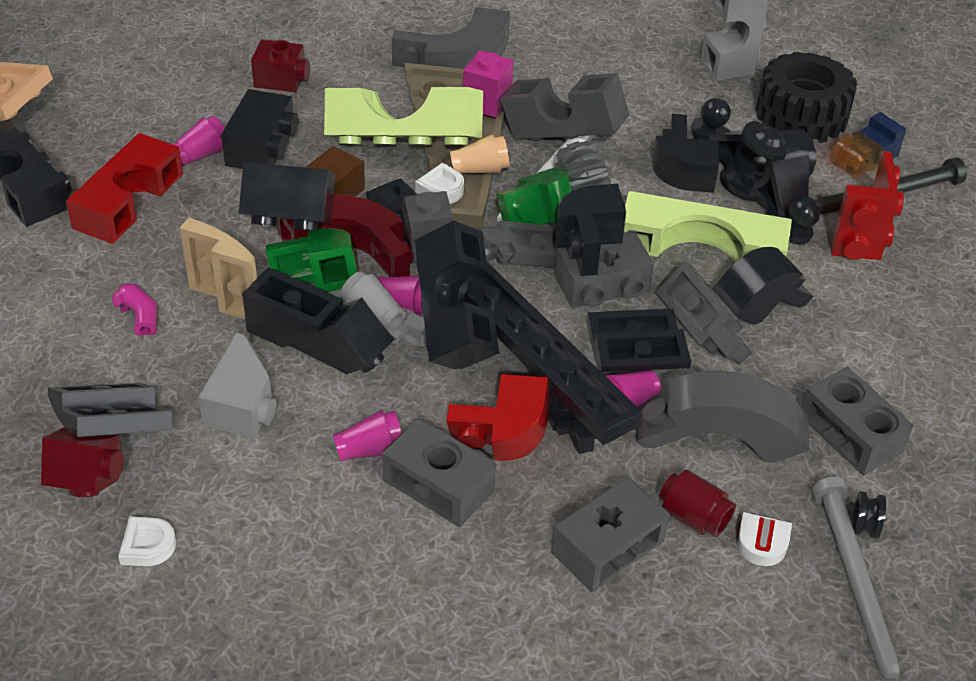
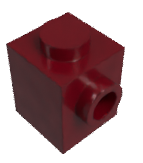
[251,39,310,93]
[41,427,124,497]

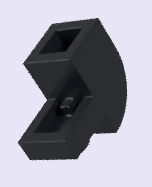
[652,114,719,193]
[555,184,627,276]
[712,247,814,325]

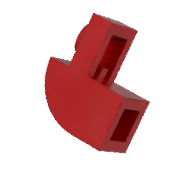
[446,374,551,461]

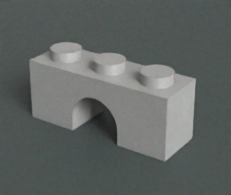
[701,0,769,81]

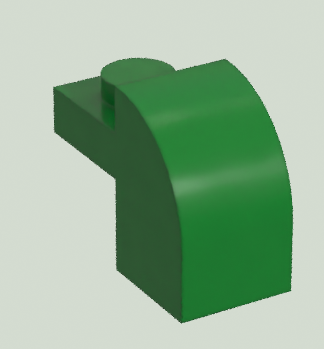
[496,168,572,225]
[266,228,358,292]

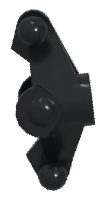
[691,97,821,245]

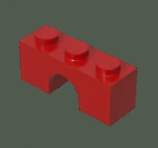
[66,133,183,244]

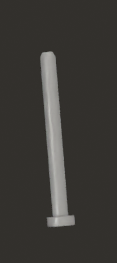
[812,477,900,679]

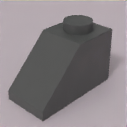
[402,191,453,263]

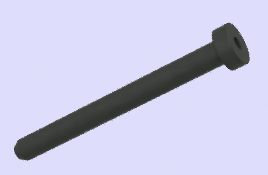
[815,157,967,214]

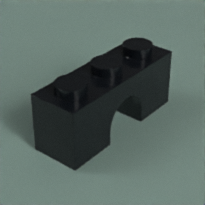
[0,120,72,227]
[415,220,499,369]

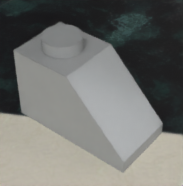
[198,333,277,439]

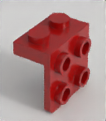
[831,151,904,260]

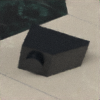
[242,267,343,348]
[289,297,394,374]

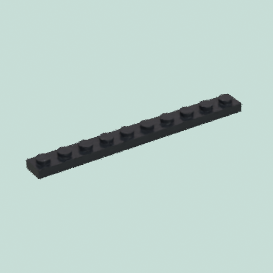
[366,178,643,445]

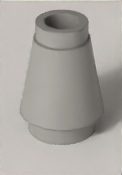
[340,271,406,333]

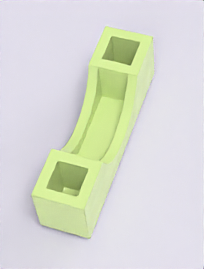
[324,87,483,146]
[624,191,792,262]

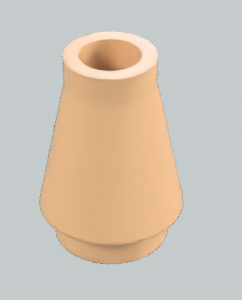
[450,134,510,174]

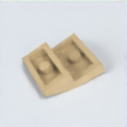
[180,217,257,319]

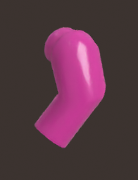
[112,283,158,335]

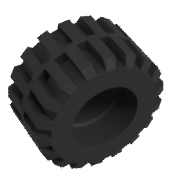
[756,52,857,143]

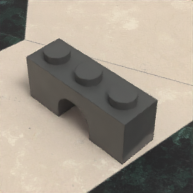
[500,73,629,141]

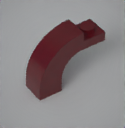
[277,194,413,277]

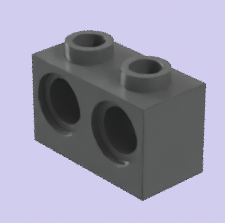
[802,367,913,476]

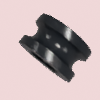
[853,491,886,539]

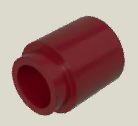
[659,469,736,538]

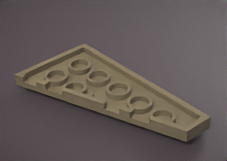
[404,63,506,228]

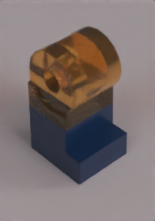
[830,112,906,179]

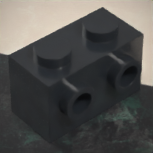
[221,89,298,169]
[238,162,336,231]

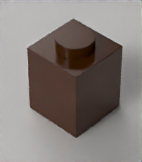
[305,146,365,196]

